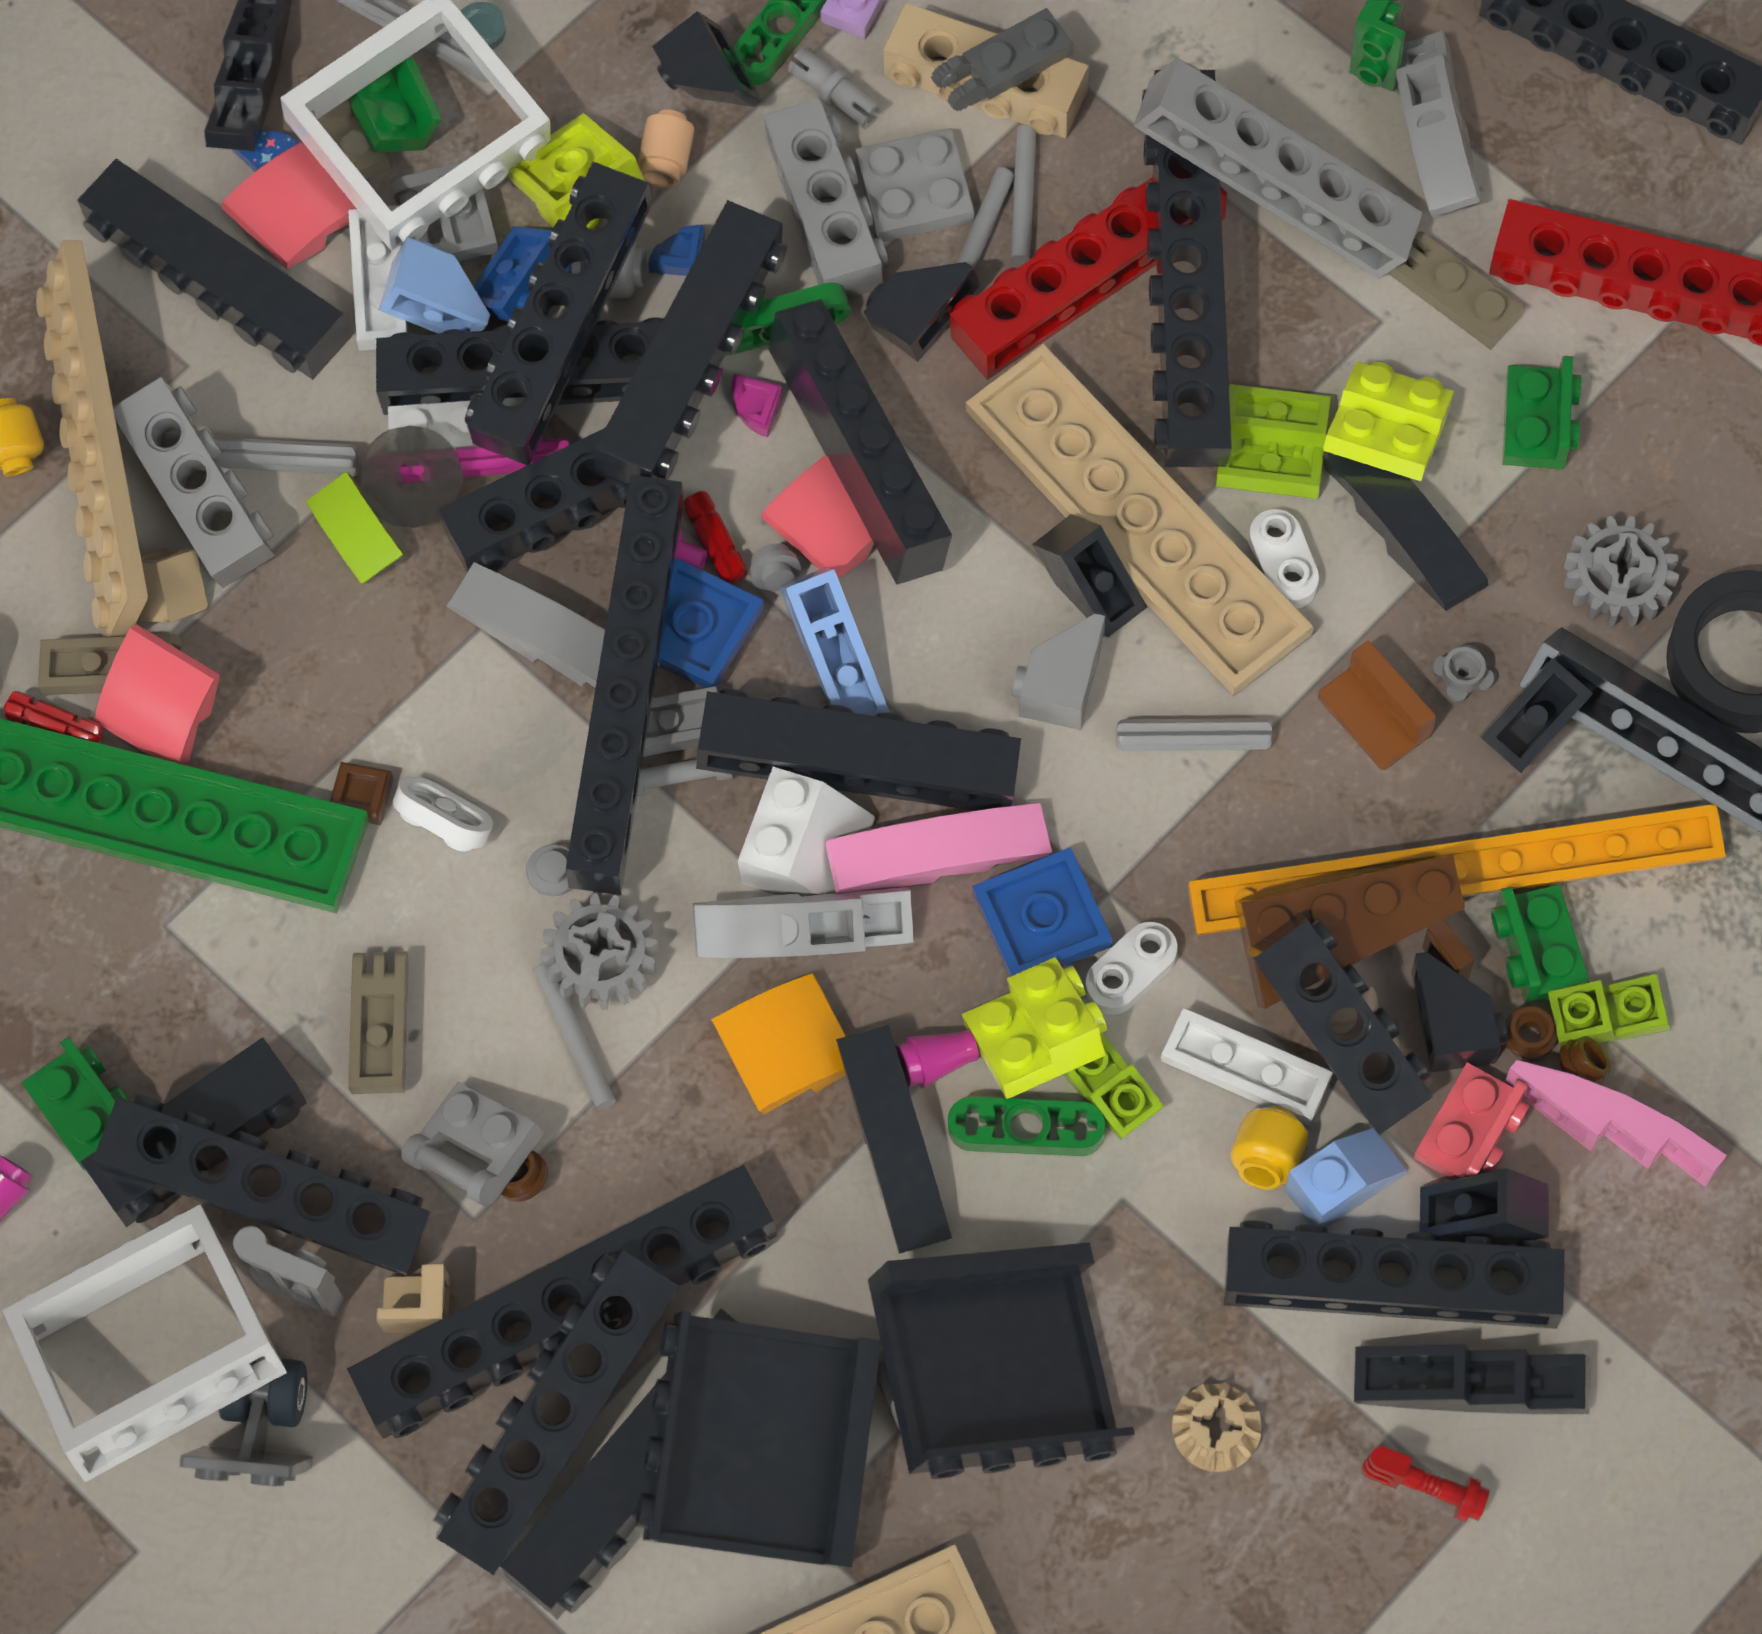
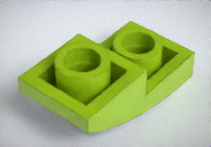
[305,471,405,584]
[1548,974,1671,1046]
[1063,1033,1164,1140]

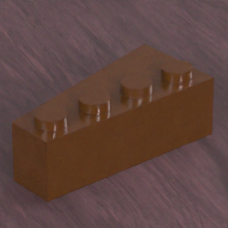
[1234,855,1465,1009]

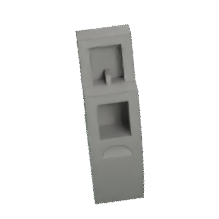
[1396,30,1480,217]
[693,887,914,958]

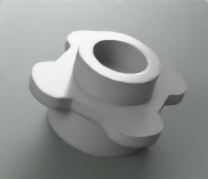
[1432,644,1494,702]

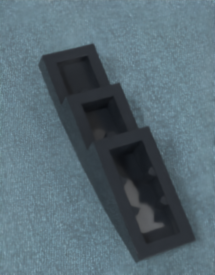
[204,0,292,151]
[1322,452,1489,611]
[836,1024,952,1254]
[1354,1344,1590,1414]

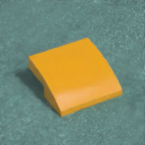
[711,973,847,1115]

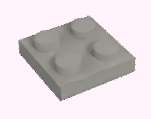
[855,128,974,242]

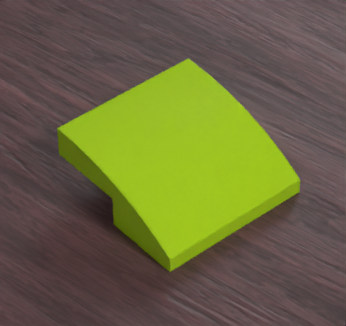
[1216,384,1331,499]

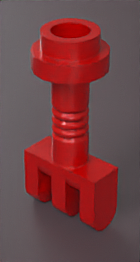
[1362,1446,1490,1522]

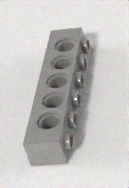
[1134,57,1422,279]

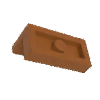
[1318,640,1436,770]

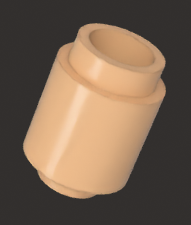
[637,109,695,188]

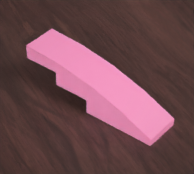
[825,803,1052,893]
[1505,1060,1727,1187]

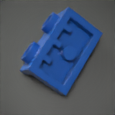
[473,226,572,323]

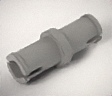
[788,46,883,129]

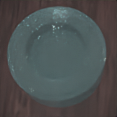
[460,2,506,50]

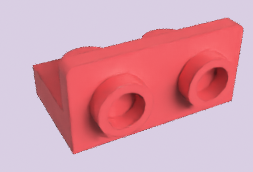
[1413,1063,1530,1180]

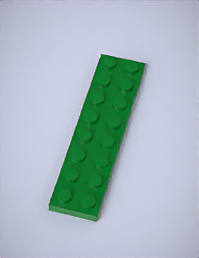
[0,718,369,914]

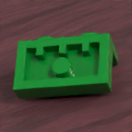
[1349,0,1406,91]
[348,55,441,153]
[1502,356,1582,469]
[1491,885,1590,1004]
[21,1036,129,1170]

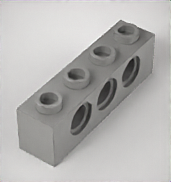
[763,98,889,299]
[113,377,275,588]

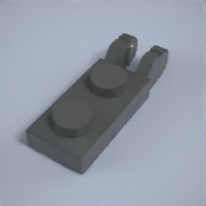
[931,8,1073,111]

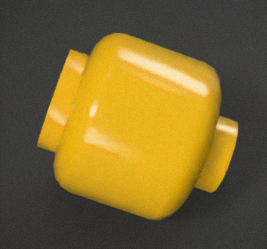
[0,398,44,477]
[1231,1106,1309,1190]

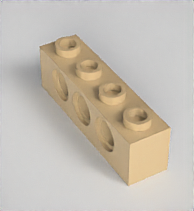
[883,3,1089,139]

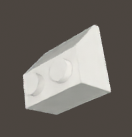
[738,767,876,897]

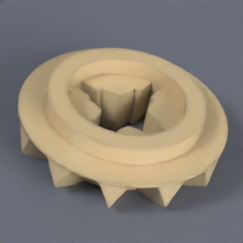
[1172,1382,1261,1472]

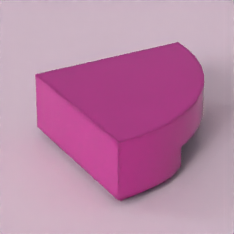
[732,373,783,438]

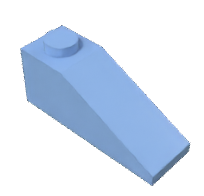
[779,567,890,716]

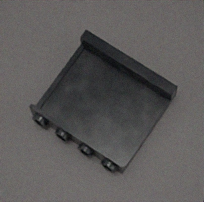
[867,1242,1135,1479]
[636,1311,881,1568]

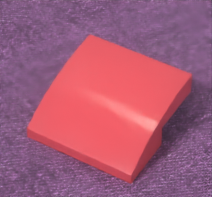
[222,142,357,269]
[761,455,874,579]
[94,624,220,765]

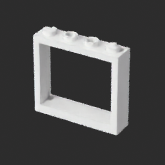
[280,0,551,251]
[2,1204,287,1482]

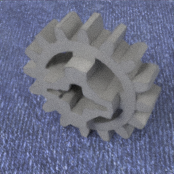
[1563,516,1679,627]
[541,893,658,1010]

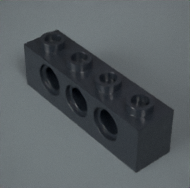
[437,427,629,573]
[1247,913,1433,1135]

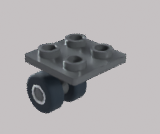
[179,1359,313,1486]

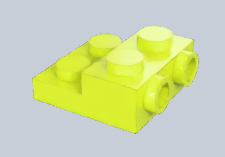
[507,113,645,230]
[1323,361,1454,481]
[962,957,1107,1099]

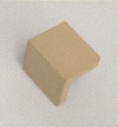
[138,548,208,623]
[376,1264,451,1333]

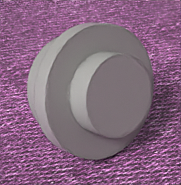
[749,544,801,591]
[526,844,571,896]

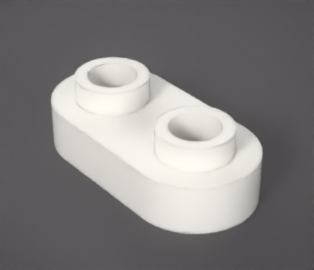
[1249,509,1319,609]
[393,777,493,852]
[1085,922,1177,1015]

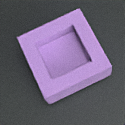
[820,0,886,39]

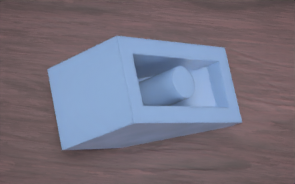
[379,237,490,334]
[1285,1128,1407,1228]

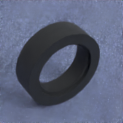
[1666,570,1762,733]

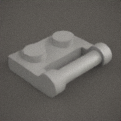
[391,162,498,262]
[637,686,733,796]
[401,1081,544,1206]
[233,1226,344,1318]

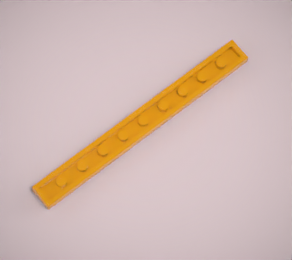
[1187,804,1726,936]

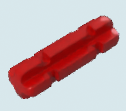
[684,491,747,584]
[4,691,103,743]

